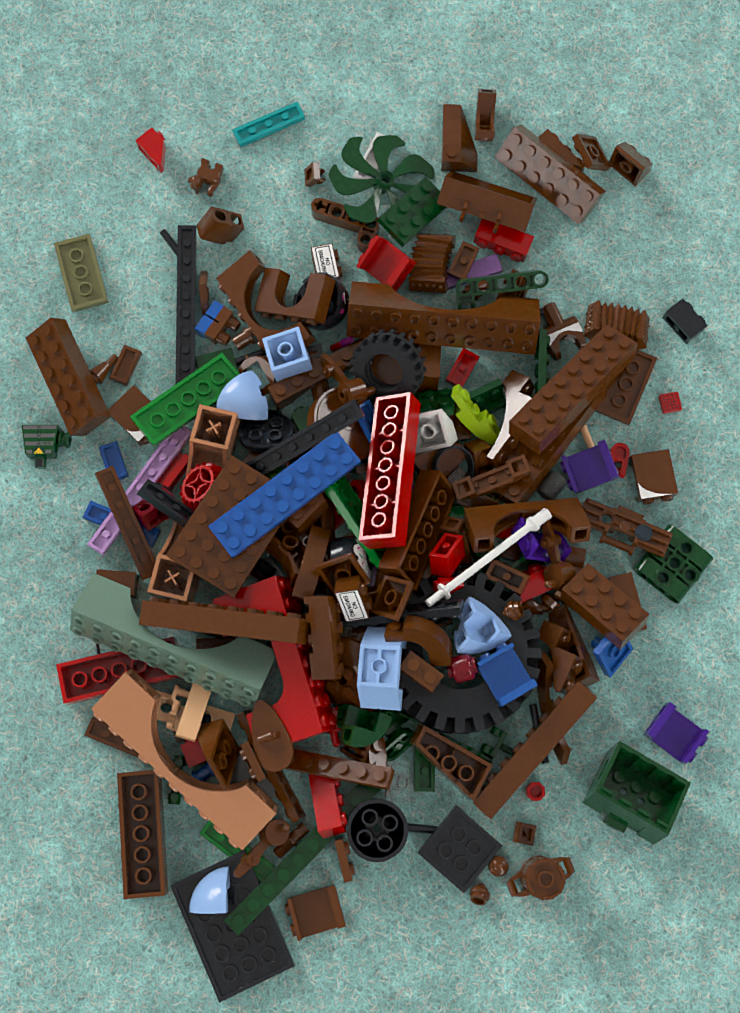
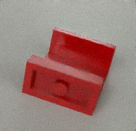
[356,235,416,292]

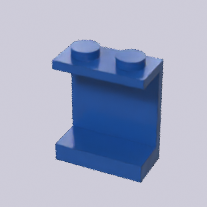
[476,642,538,707]

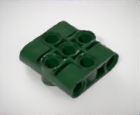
[633,524,713,604]

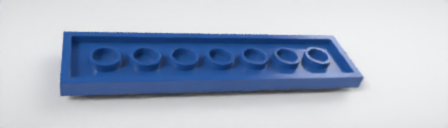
[208,432,361,559]

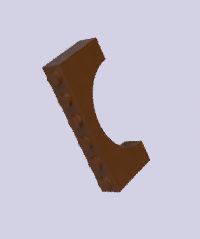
[463,497,591,553]

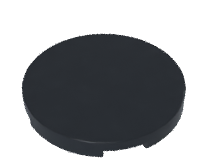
[237,409,295,453]

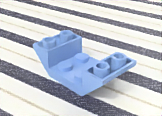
[357,626,407,711]

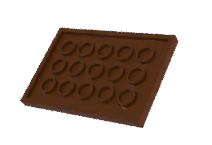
[166,455,284,598]

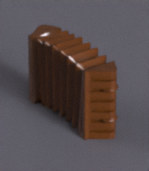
[408,233,456,294]
[584,300,650,350]

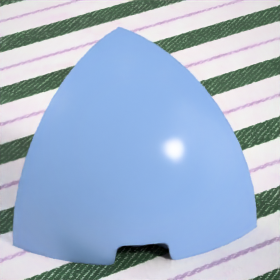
[216,371,268,420]
[454,597,512,654]
[189,866,230,914]

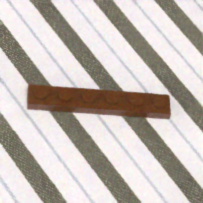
[94,466,156,580]
[236,709,306,823]
[285,749,395,790]

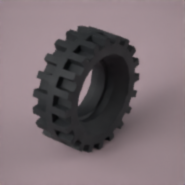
[349,329,427,400]

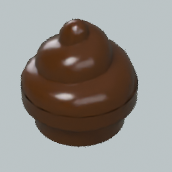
[502,600,524,621]
[488,856,509,877]
[469,883,490,905]

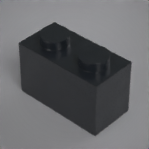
[662,298,707,345]

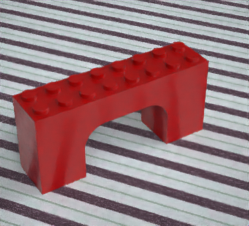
[212,576,337,744]

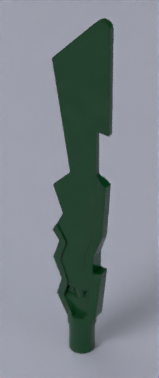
[395,710,493,763]

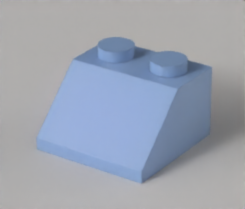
[262,326,313,381]

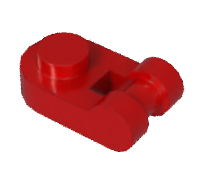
[610,443,630,479]

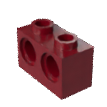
[132,487,175,531]

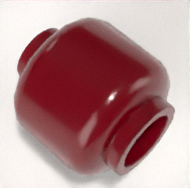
[447,654,478,683]

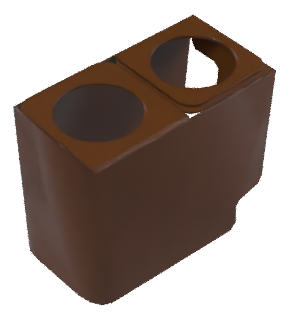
[196,206,244,245]

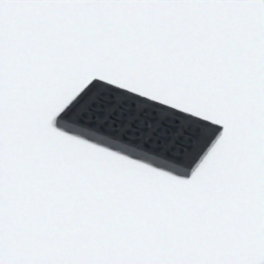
[170,849,295,1003]

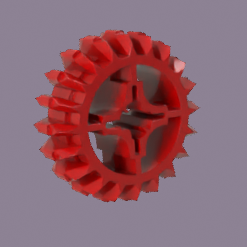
[179,462,222,511]

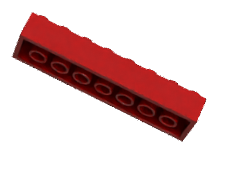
[359,392,421,549]

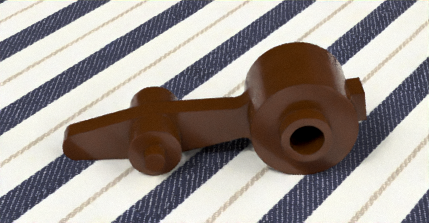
[320,354,376,405]
[540,520,575,591]
[233,819,290,878]

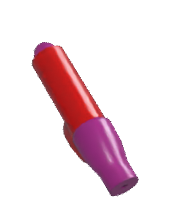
[330,337,354,352]

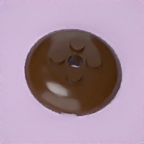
[324,636,369,710]

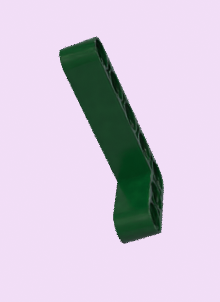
[455,270,549,310]

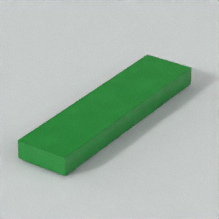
[199,820,275,882]

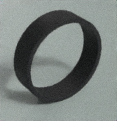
[431,445,475,478]

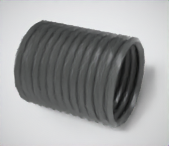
[537,471,567,500]

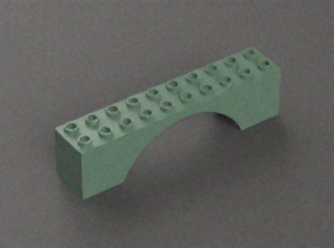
[70,573,276,708]

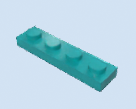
[232,101,305,148]

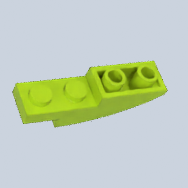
[451,384,501,446]

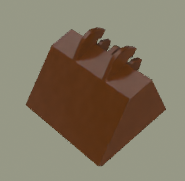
[437,170,537,234]

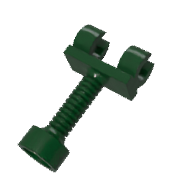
[480,726,514,758]

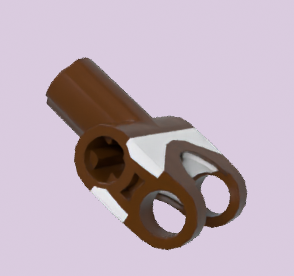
[542,302,586,361]

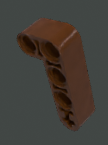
[311,198,380,253]

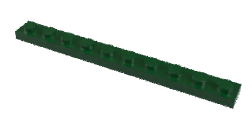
[224,784,381,936]

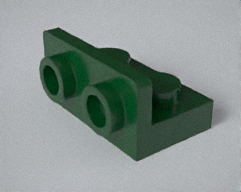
[468,379,506,414]

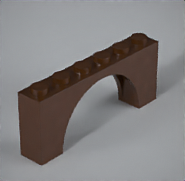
[216,250,316,358]

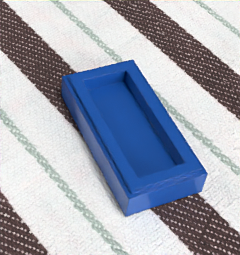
[99,441,129,480]

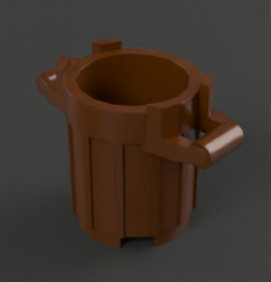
[506,855,575,901]

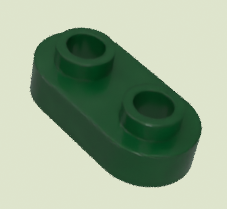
[385,728,414,762]

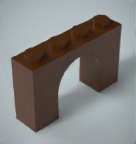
[254,268,336,326]

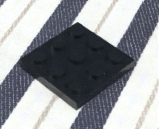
[417,805,503,893]

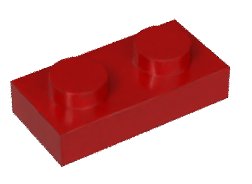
[445,348,480,388]

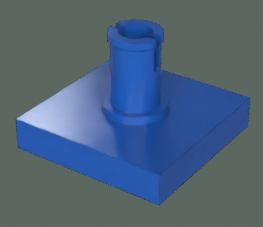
[591,636,633,678]

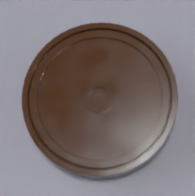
[307,387,375,461]

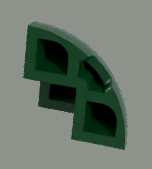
[337,704,393,747]

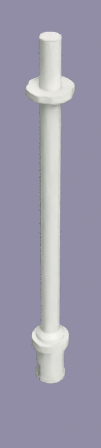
[425,508,552,607]

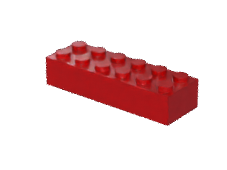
[56,636,181,705]

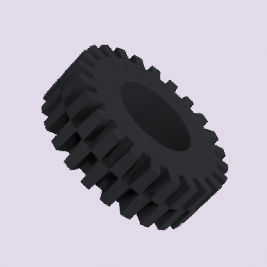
[384,571,542,734]

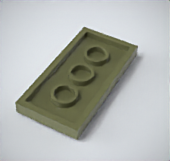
[54,234,109,313]

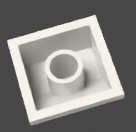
[416,409,458,453]

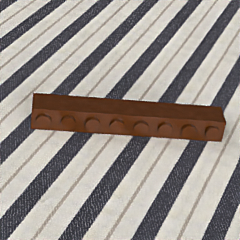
[473,679,597,819]

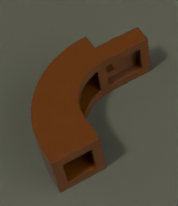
[475,88,497,142]
[384,615,453,666]

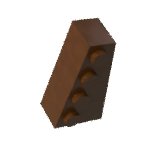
[304,596,344,680]
[409,724,493,801]

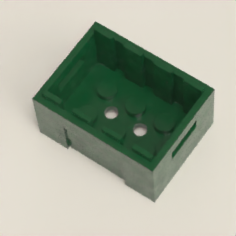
[582,741,691,845]

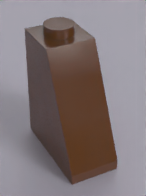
[414,441,466,477]

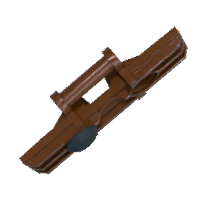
[582,497,673,558]

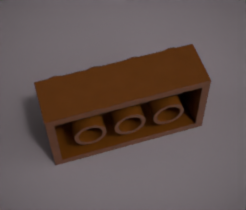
[560,563,649,650]

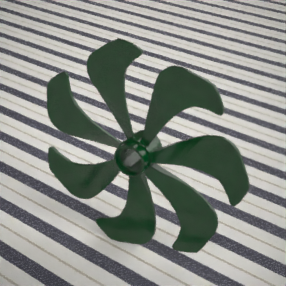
[328,135,434,223]

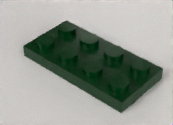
[377,177,447,247]

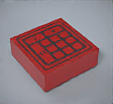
[658,392,682,414]

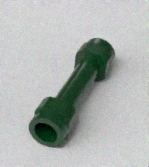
[168,755,186,805]

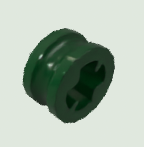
[58,430,72,448]

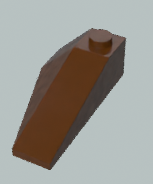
[441,104,478,172]
[549,605,600,693]

